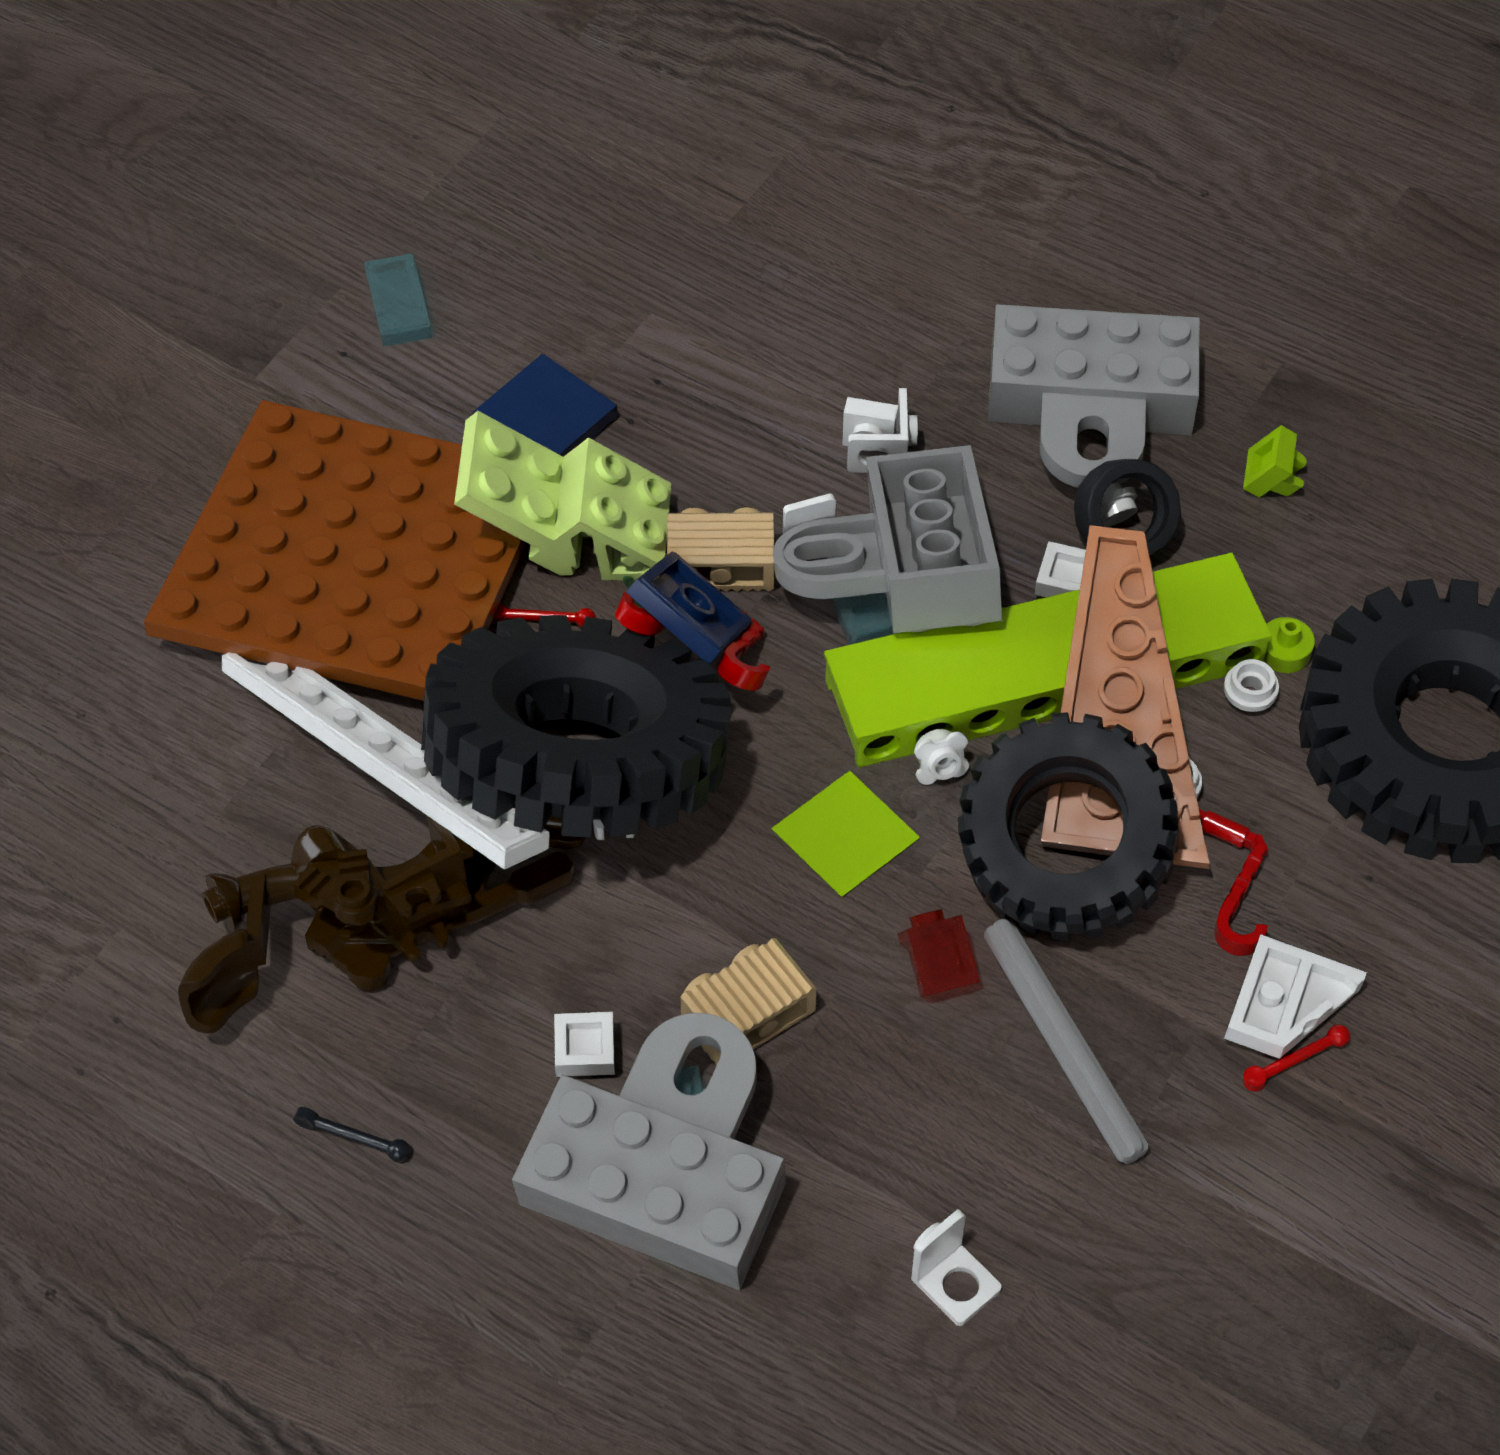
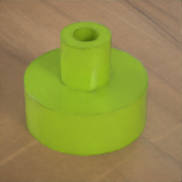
[1264,617,1315,673]

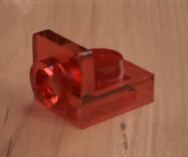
[897,909,980,998]

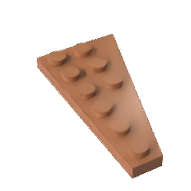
[1041,525,1210,869]

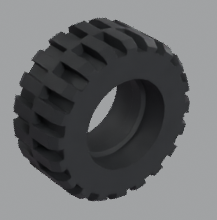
[958,712,1179,941]

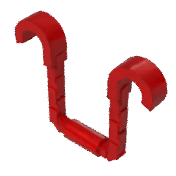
[615,591,771,691]
[1199,809,1268,956]

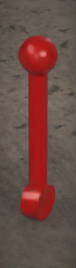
[491,602,596,628]
[1243,1024,1350,1092]

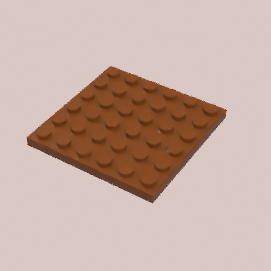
[144,400,527,701]

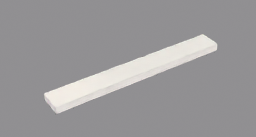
[222,652,549,870]

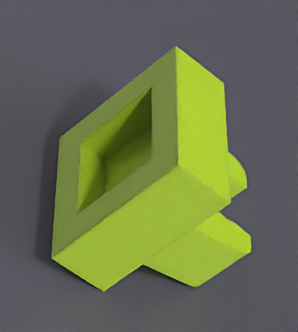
[1243,425,1307,498]

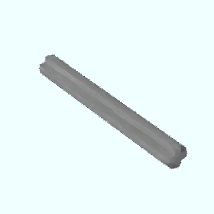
[984,918,1148,1164]

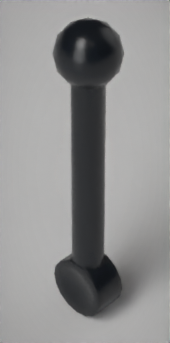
[293,1107,411,1162]

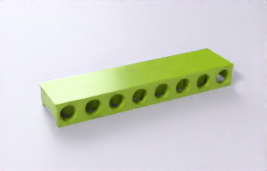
[824,552,1272,768]

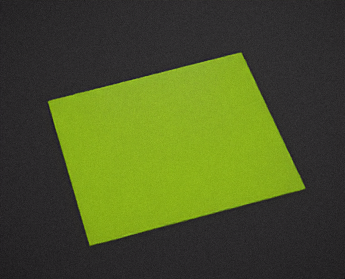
[771,771,920,897]

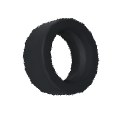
[1074,459,1181,557]

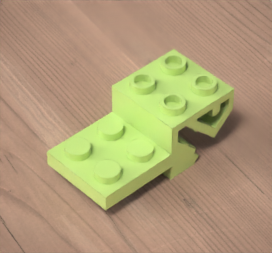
[454,411,671,581]

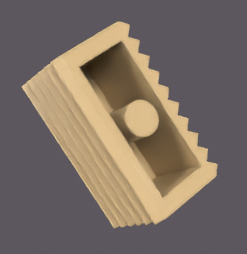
[667,507,774,592]
[680,938,817,1066]

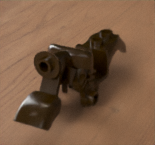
[178,807,586,1034]

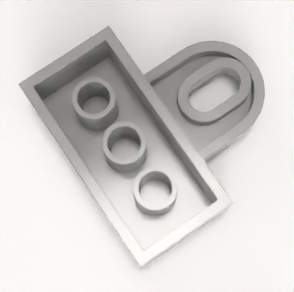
[988,304,1200,488]
[773,445,1002,633]
[512,1013,786,1291]

